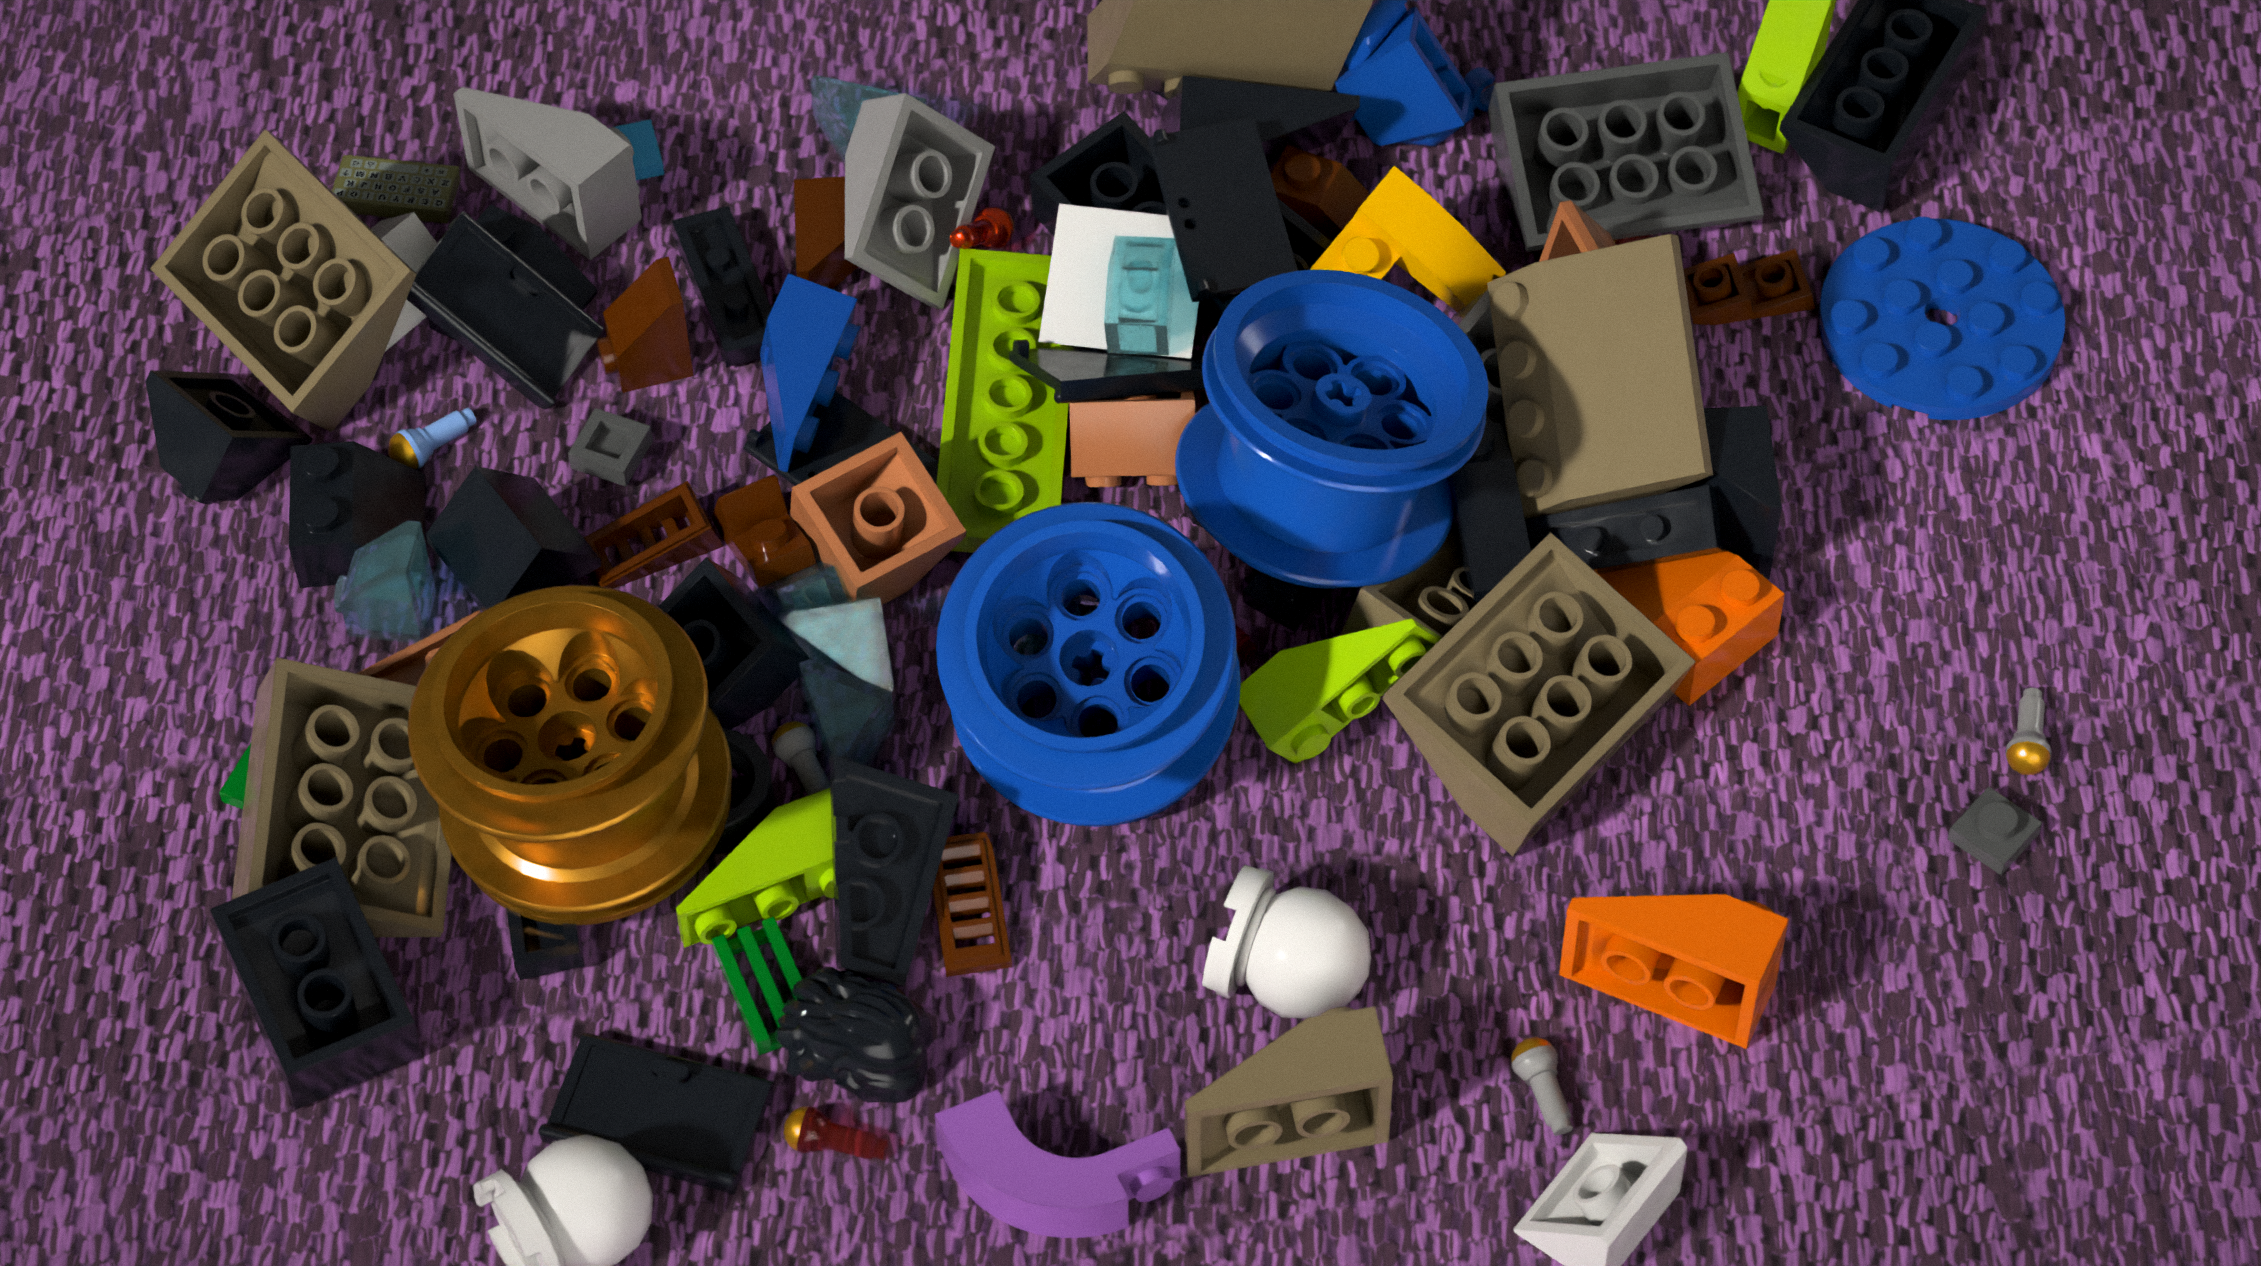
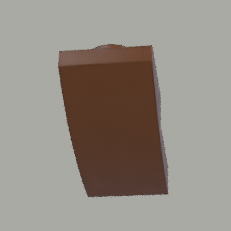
[1683,249,1815,325]

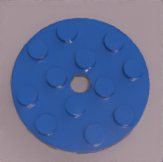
[1818,217,2065,420]

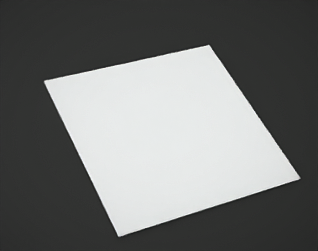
[1038,204,1199,359]

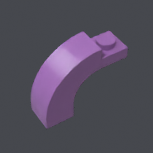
[935,1089,1180,1238]

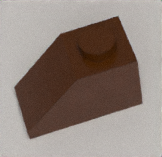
[1270,145,1370,242]
[794,176,859,289]
[597,256,694,393]

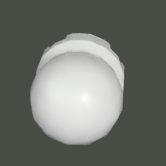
[1202,865,1371,1019]
[473,1135,653,1266]

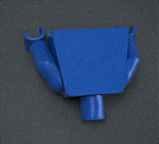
[1333,0,1495,147]

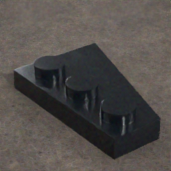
[829,755,959,987]

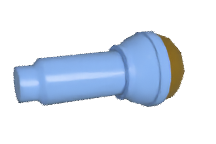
[388,408,477,469]

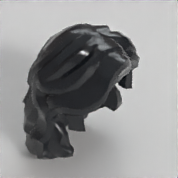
[775,967,933,1103]

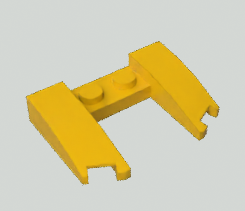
[1310,166,1506,312]

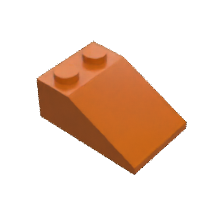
[1598,550,1785,706]
[1559,894,1789,1049]

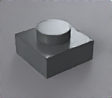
[568,408,653,487]
[1948,786,2043,875]

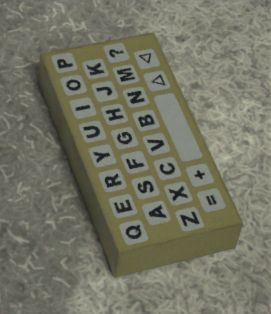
[332,154,461,224]

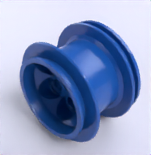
[1175,270,1489,589]
[936,502,1241,827]

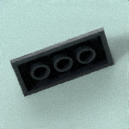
[1779,0,1987,213]

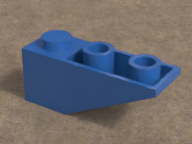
[760,273,861,473]

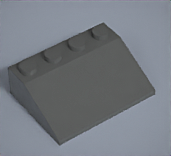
[1487,52,1764,252]

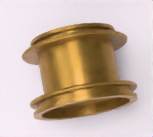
[408,585,732,925]

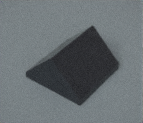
[426,466,602,611]

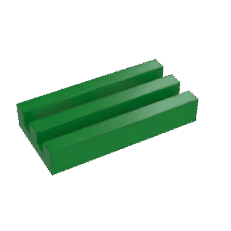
[712,917,802,1055]

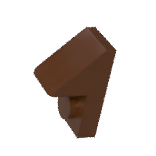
[712,474,816,588]

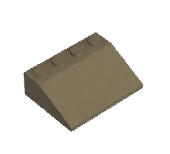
[1087,0,1374,99]
[150,129,417,432]
[1487,233,1713,519]
[1382,532,1696,857]
[232,657,451,937]

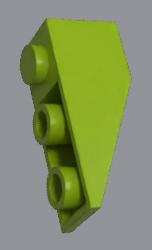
[1737,0,1836,154]
[1239,618,1441,764]
[676,788,834,947]

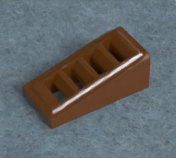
[583,481,724,589]
[932,832,1012,977]

